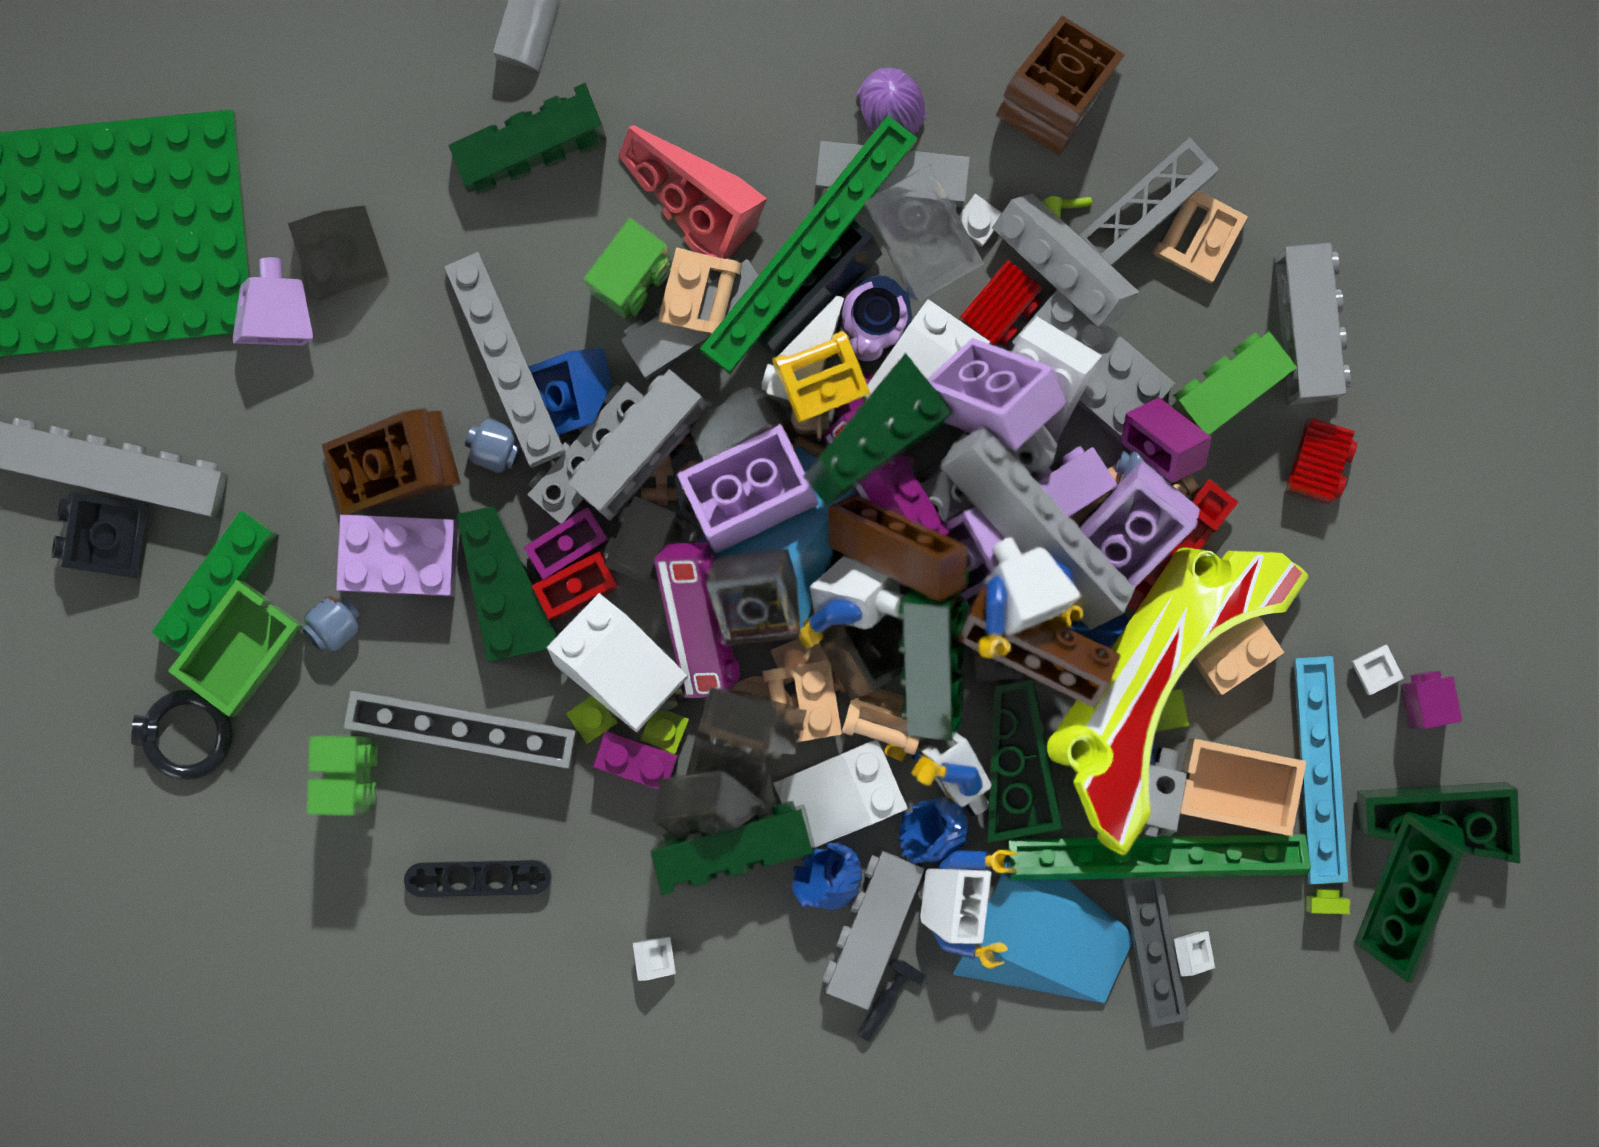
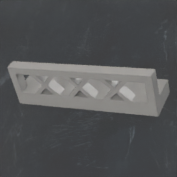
[1079,137,1220,266]

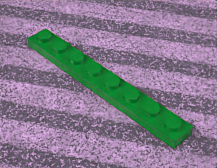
[700,115,917,374]
[1006,834,1311,881]

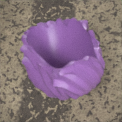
[856,67,926,135]

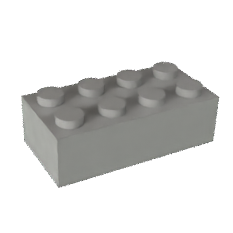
[1274,243,1351,405]
[1009,289,1176,444]

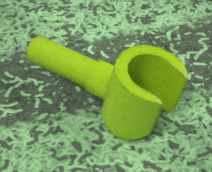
[1042,196,1092,218]

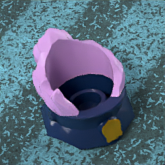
[841,275,913,361]

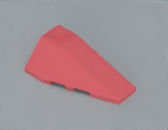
[618,125,767,259]

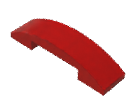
[1127,479,1238,612]

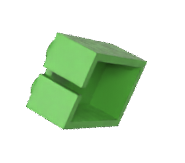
[583,217,671,321]
[1171,331,1297,435]
[168,580,304,717]
[307,735,378,815]

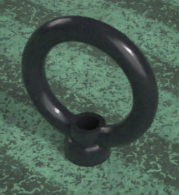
[131,690,232,780]

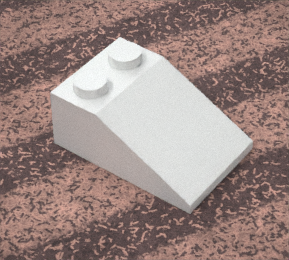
[761,296,844,408]
[861,299,990,401]
[1012,317,1102,442]
[547,594,688,732]
[773,739,908,847]

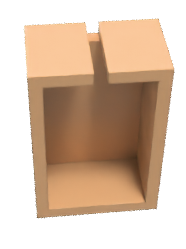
[1180,738,1307,836]

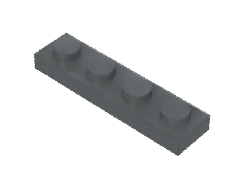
[1121,878,1189,1027]

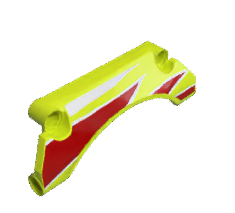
[1047,547,1309,856]

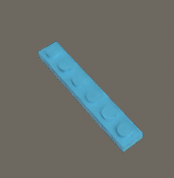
[1293,656,1348,884]

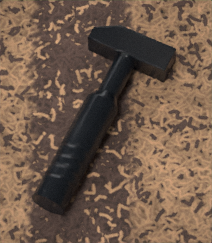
[856,959,926,1042]

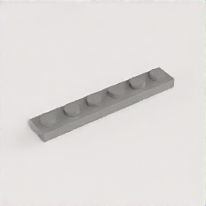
[444,252,566,468]

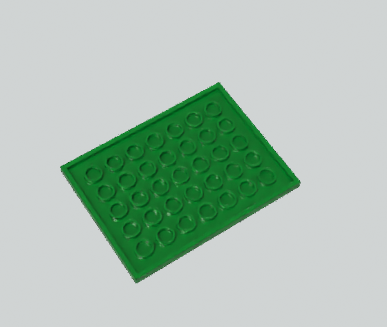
[0,109,250,358]

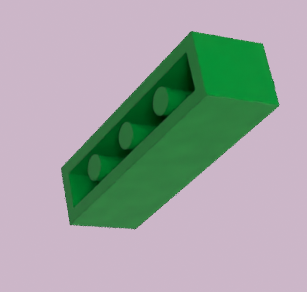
[151,510,278,654]

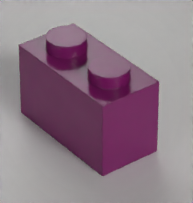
[1121,397,1212,483]
[523,507,611,580]
[1401,671,1463,729]
[593,731,679,792]

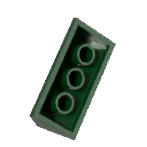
[1354,812,1466,983]

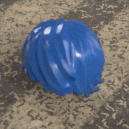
[898,796,969,864]
[792,842,862,910]

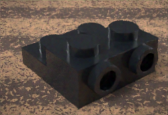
[51,492,148,578]

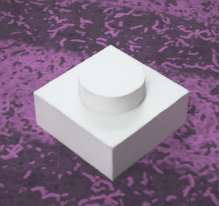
[953,193,1002,247]
[1351,645,1404,695]
[1174,931,1215,976]
[633,937,676,981]

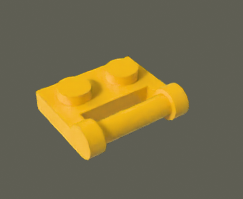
[773,331,870,423]

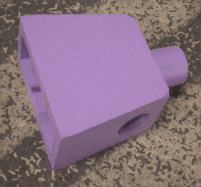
[233,257,313,346]

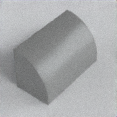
[493,0,560,73]

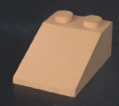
[1192,616,1284,695]

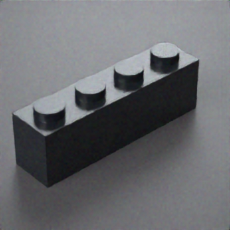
[757,220,882,357]

